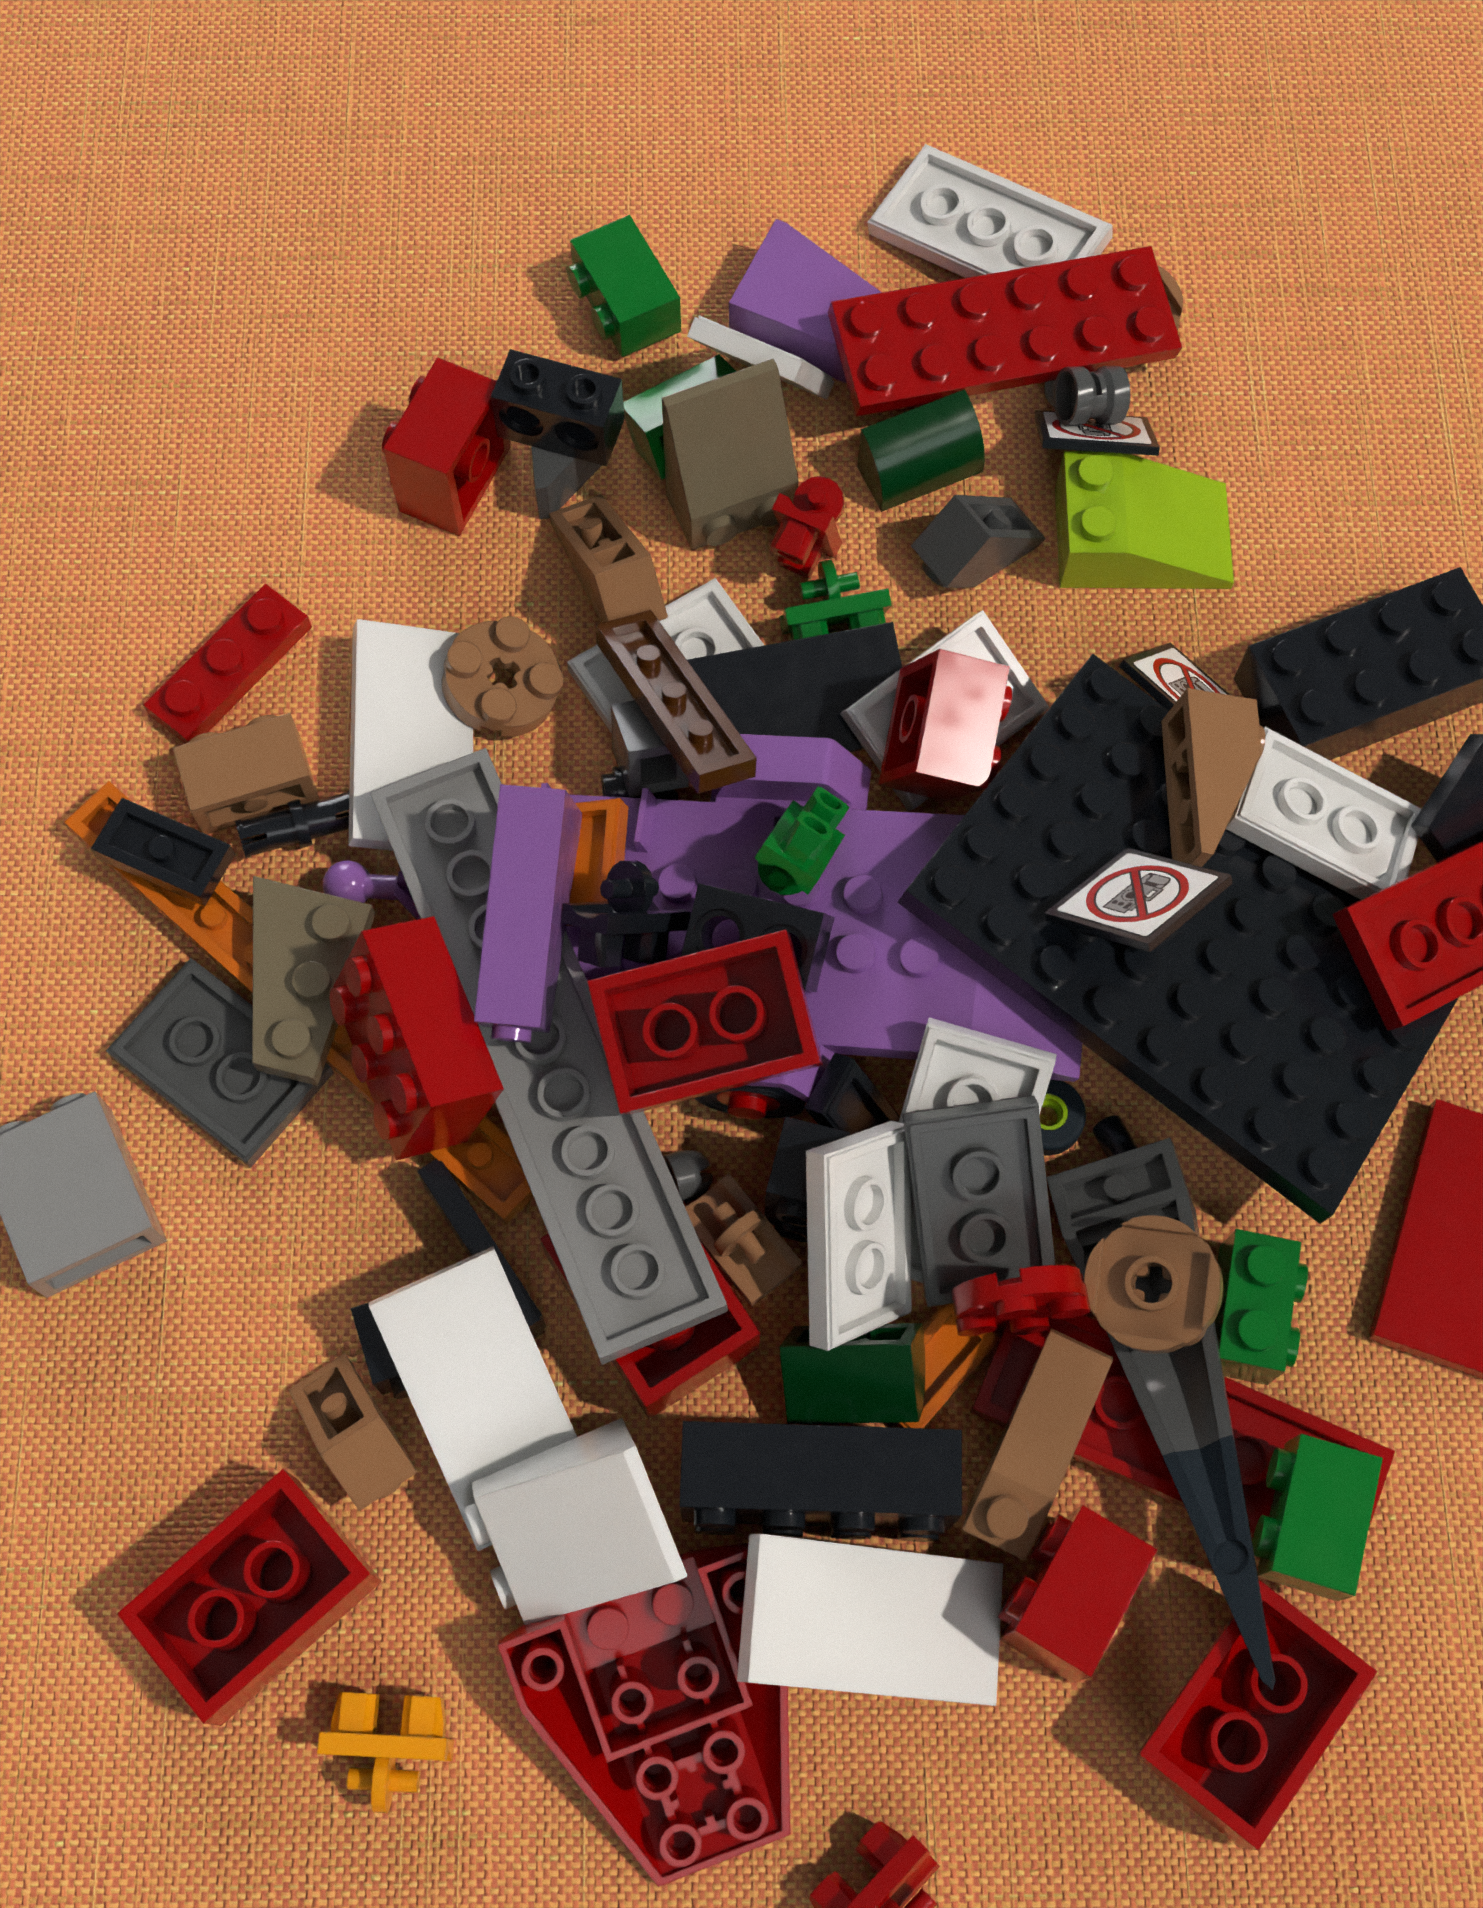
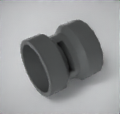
[1054,366,1131,426]

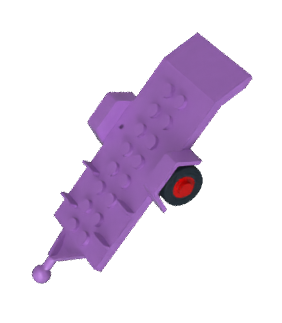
[323,734,1082,1119]

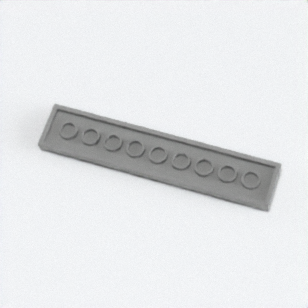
[370,748,728,1365]

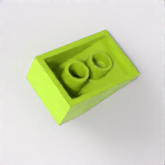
[1055,451,1234,589]

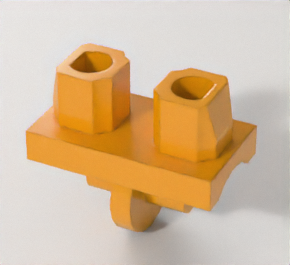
[317,1692,455,1813]

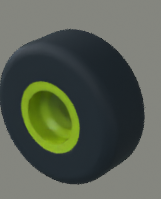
[1040,1080,1086,1155]

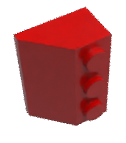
[1137,1580,1378,1850]

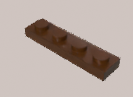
[596,610,757,794]

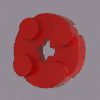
[951,1265,1091,1336]

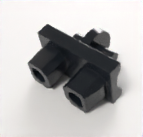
[561,860,691,967]

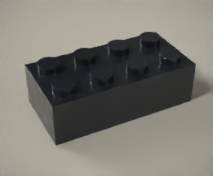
[1234,567,1483,760]
[680,1421,962,1542]

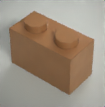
[173,713,320,834]

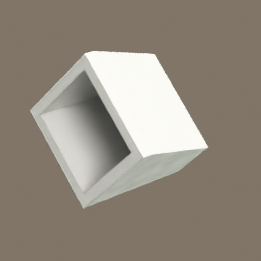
[465,1418,687,1625]

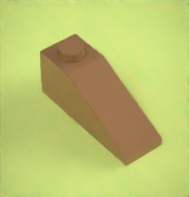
[549,494,668,623]
[1161,688,1265,867]
[962,1328,1113,1561]

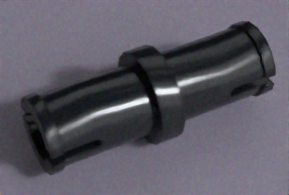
[235,790,349,859]

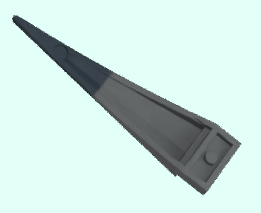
[1046,1138,1276,1691]

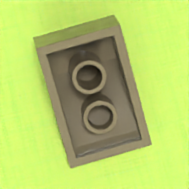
[662,358,798,550]

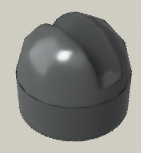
[663,1150,713,1203]

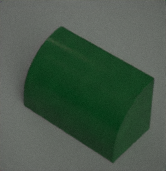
[857,389,985,512]
[779,1323,925,1424]

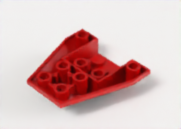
[497,1543,791,1887]

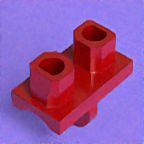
[770,476,845,579]
[809,1820,940,1908]

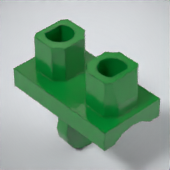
[779,560,892,640]
[754,786,849,895]

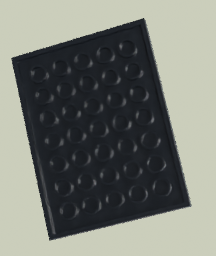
[897,654,1459,1224]

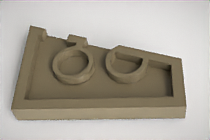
[252,876,375,1086]

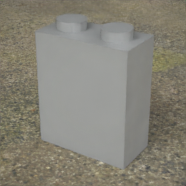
[0,1091,167,1298]

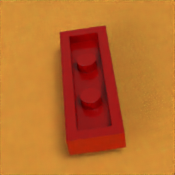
[143,584,312,744]

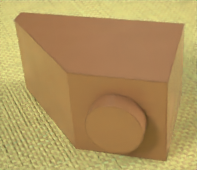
[289,1353,417,1511]

